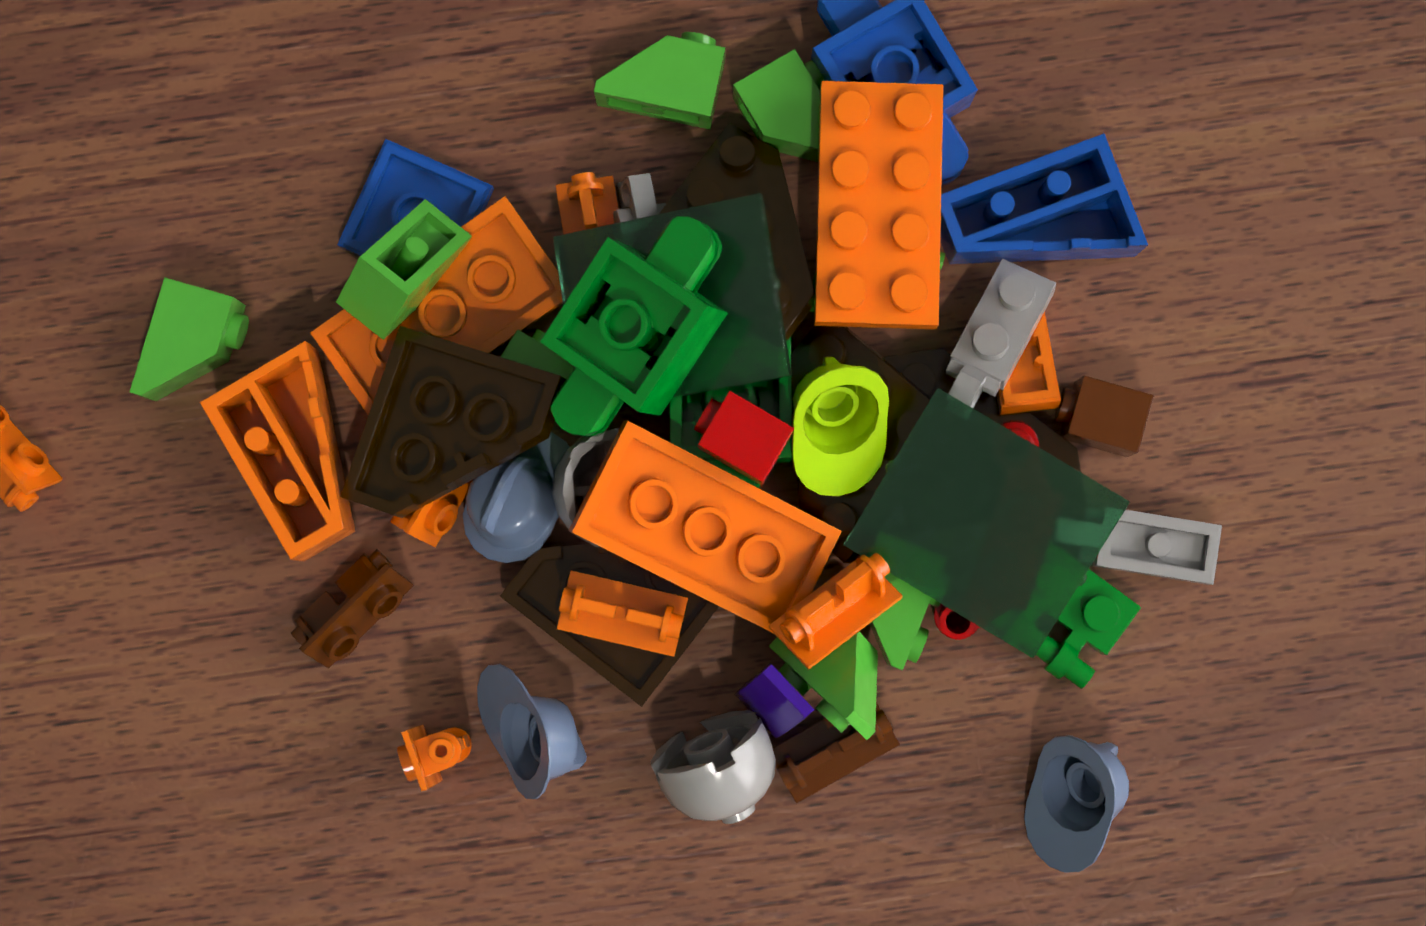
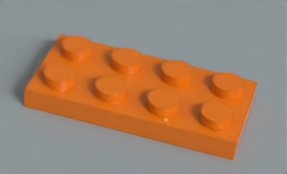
[814,81,943,329]
[310,196,572,415]
[568,420,842,634]

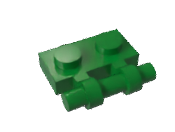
[990,540,1141,689]

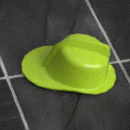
[792,357,889,497]

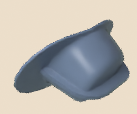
[463,432,569,563]
[477,664,587,799]
[1024,735,1129,873]

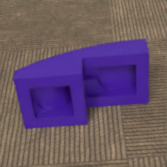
[734,663,814,738]

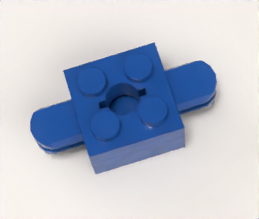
[811,0,978,186]

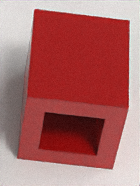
[694,391,794,486]

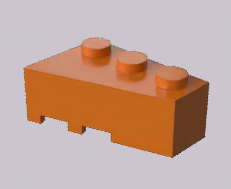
[200,341,355,562]

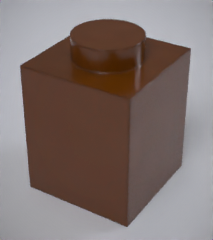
[1054,376,1154,457]

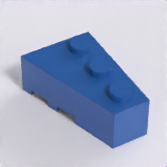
[940,133,1148,264]

